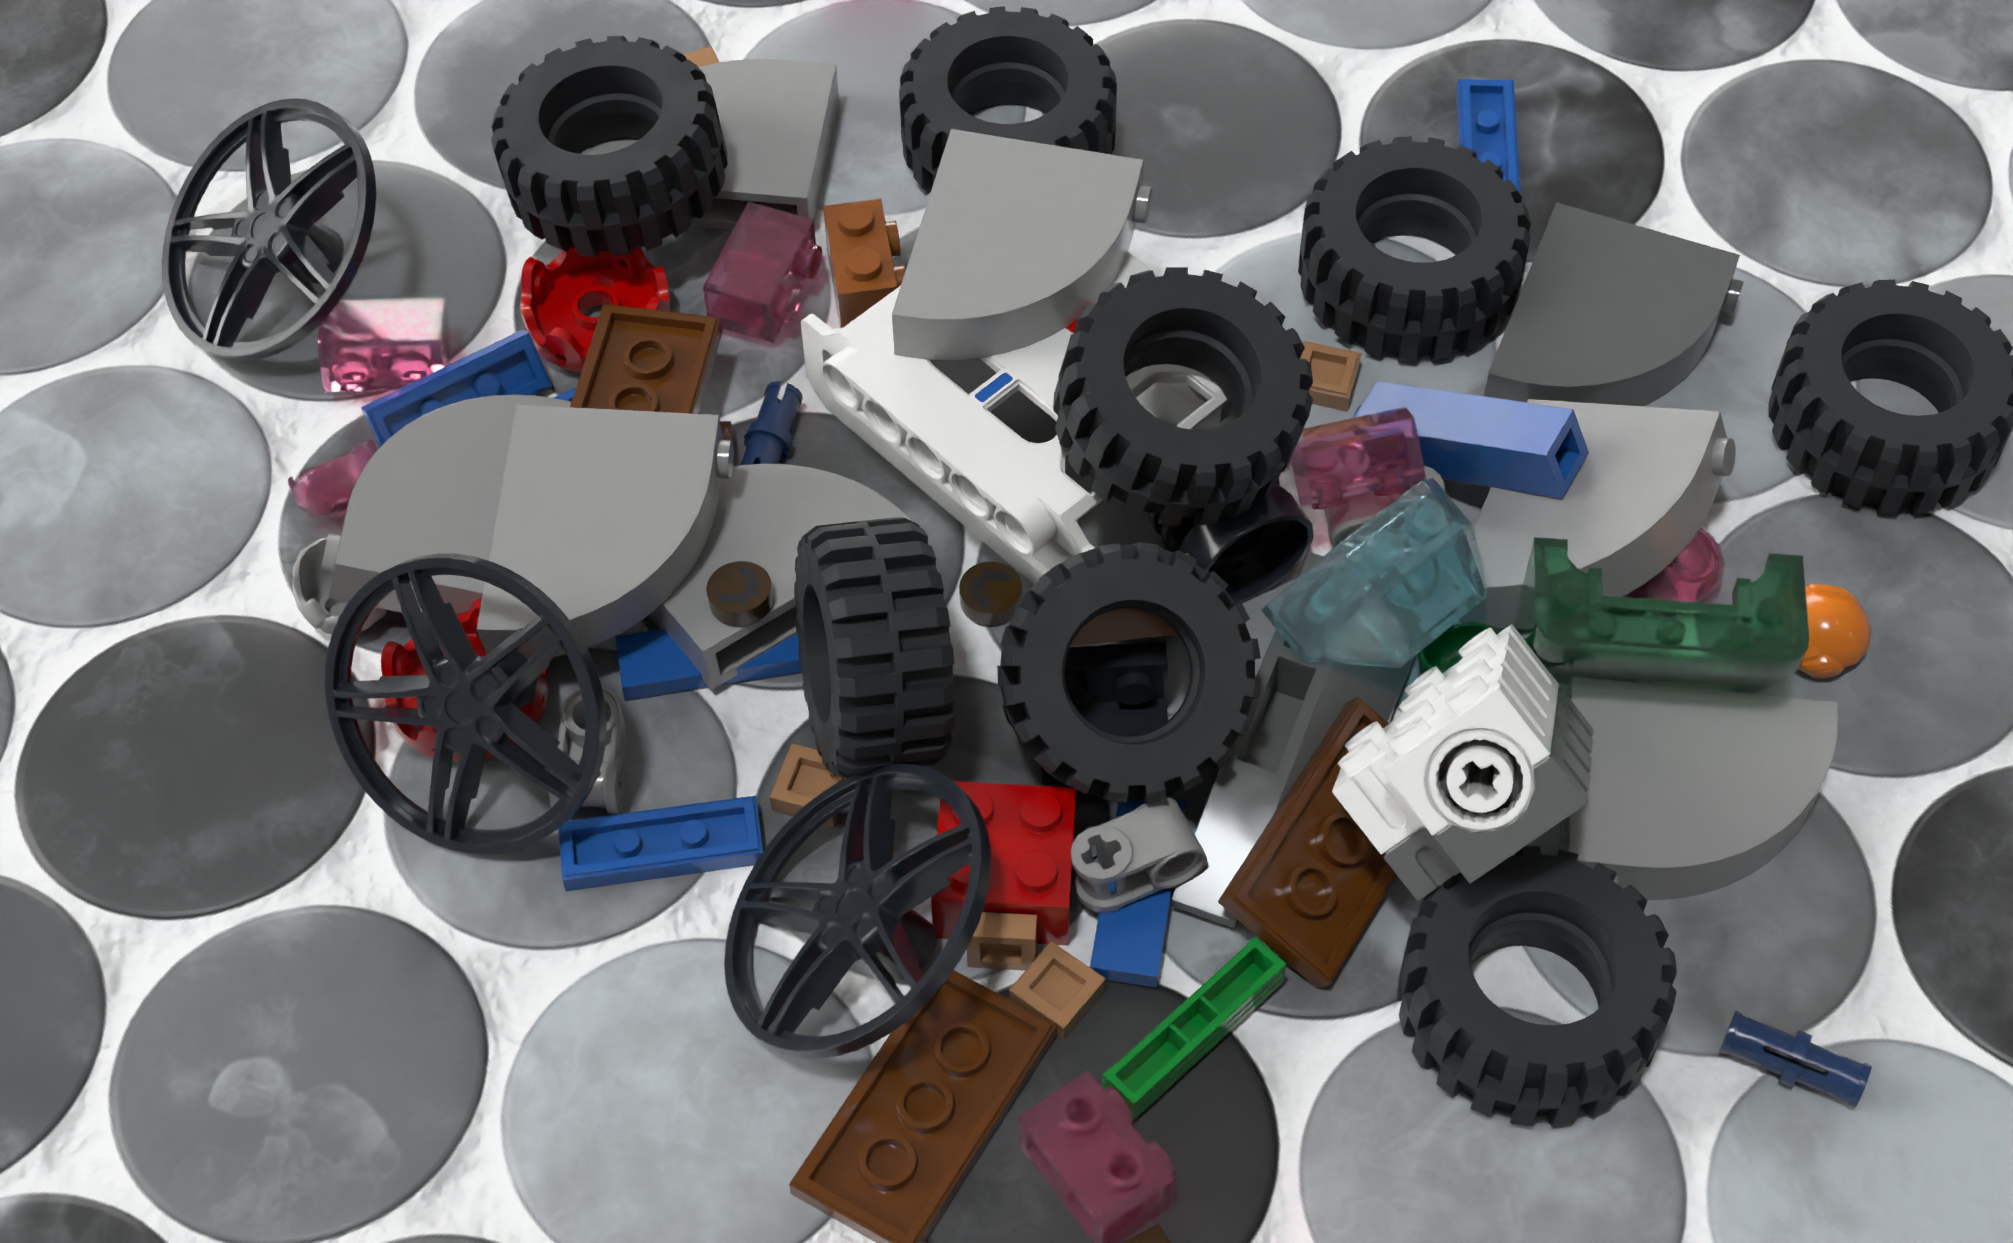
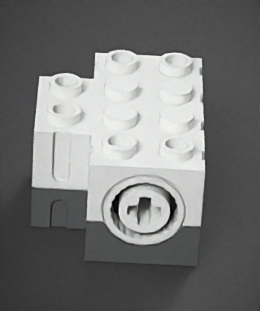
[1332,624,1593,901]

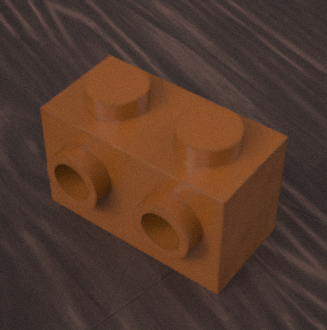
[823,198,906,328]

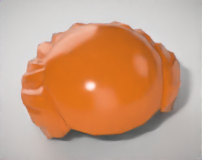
[1770,583,1872,680]

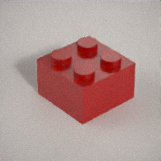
[931,781,1076,946]

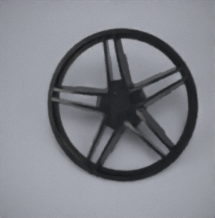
[162,98,376,361]
[325,553,607,854]
[724,764,991,1059]

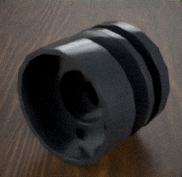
[1147,479,1314,602]

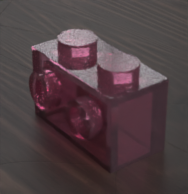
[703,202,822,343]
[317,298,450,394]
[1288,407,1426,509]
[1018,1071,1176,1243]

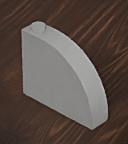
[587,59,839,237]
[892,129,1152,360]
[321,394,571,614]
[1449,399,1736,628]
[477,404,734,660]
[649,464,912,690]
[1560,677,1838,900]

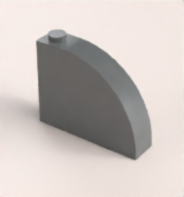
[1484,202,1744,406]

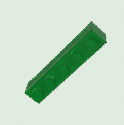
[1102,936,1286,1121]

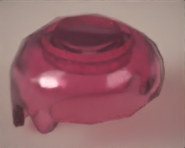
[288,439,377,519]
[1629,527,1726,612]

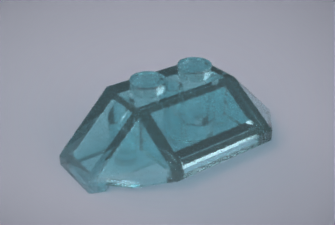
[1261,477,1488,668]

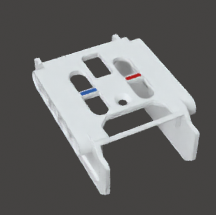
[801,252,1237,585]

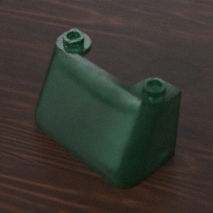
[1514,537,1810,694]

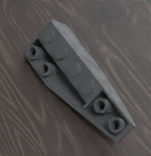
[1171,552,1425,928]

